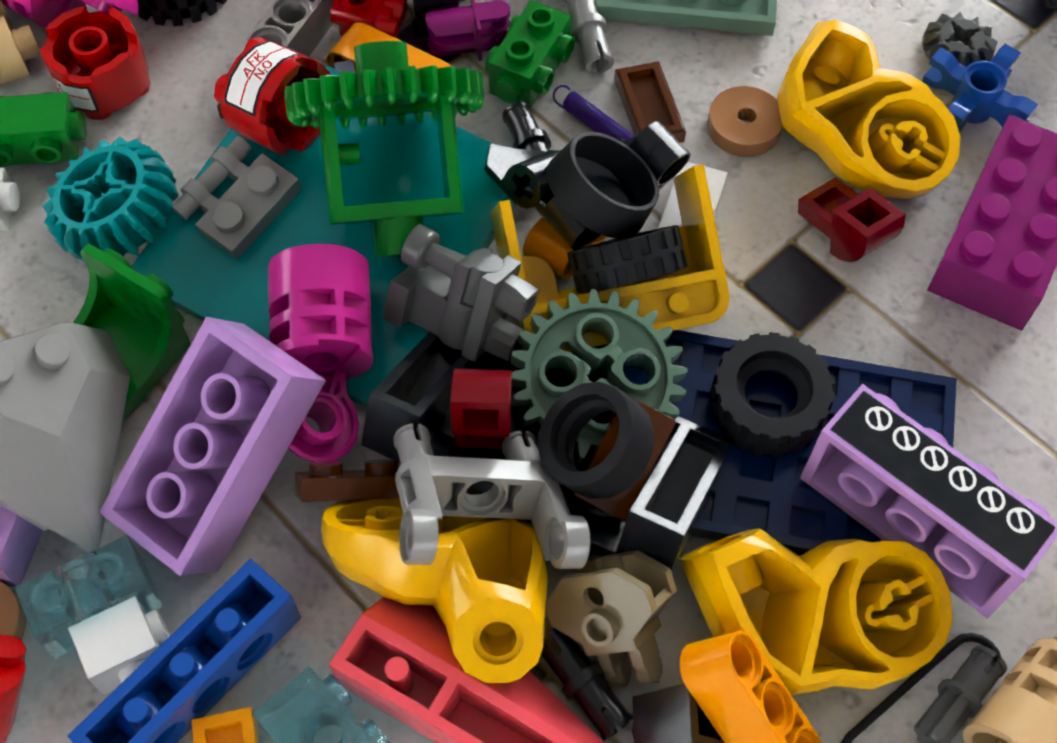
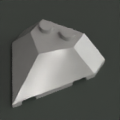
[0,322,130,562]

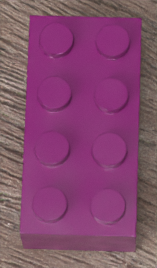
[927,115,1057,331]

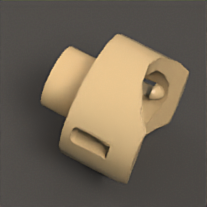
[0,16,41,86]

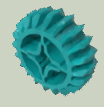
[42,137,179,263]

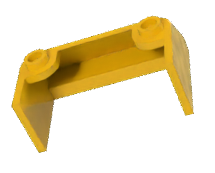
[490,164,730,352]

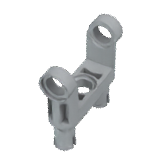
[394,424,590,569]

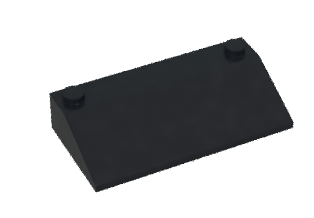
[361,332,734,572]

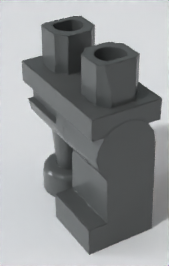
[383,224,540,362]

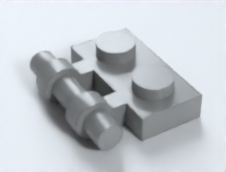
[171,136,303,260]

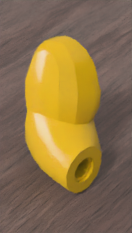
[777,20,961,199]
[321,498,548,683]
[679,528,953,695]

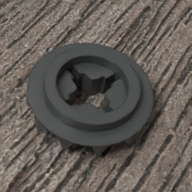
[922,12,998,68]

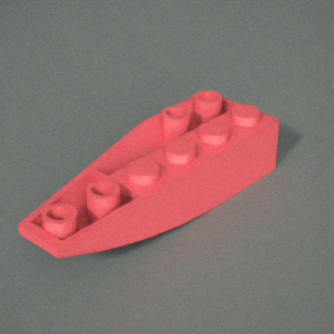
[329,597,605,743]

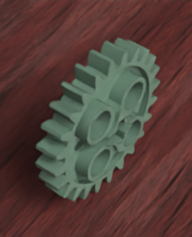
[510,289,688,464]

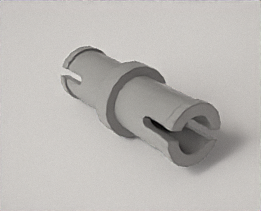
[565,0,614,74]

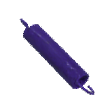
[553,85,636,141]

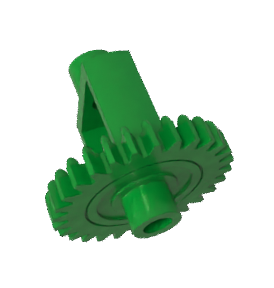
[284,41,485,257]

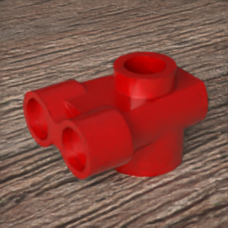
[330,0,407,39]

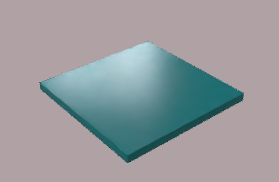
[131,48,516,408]

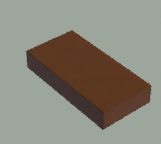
[614,61,686,143]

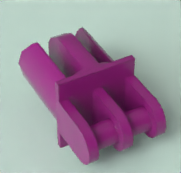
[425,0,510,61]

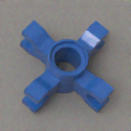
[922,44,1038,133]

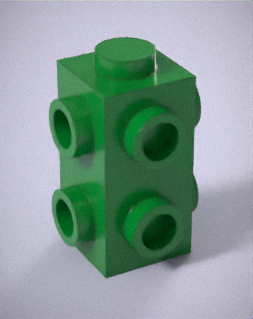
[485,0,575,107]
[0,92,87,167]

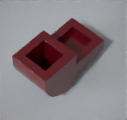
[798,177,906,262]
[450,369,512,449]

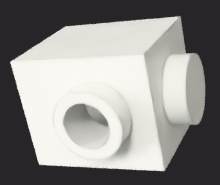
[68,596,170,695]

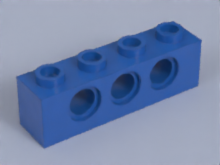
[67,558,301,743]

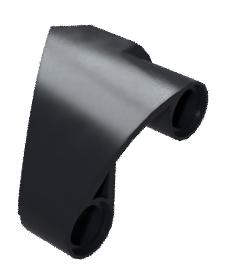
[484,121,691,250]

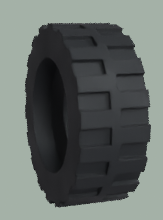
[567,225,688,294]
[709,332,835,458]

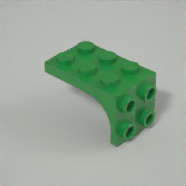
[73,244,191,423]

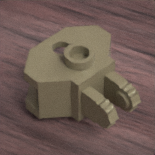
[546,550,677,687]

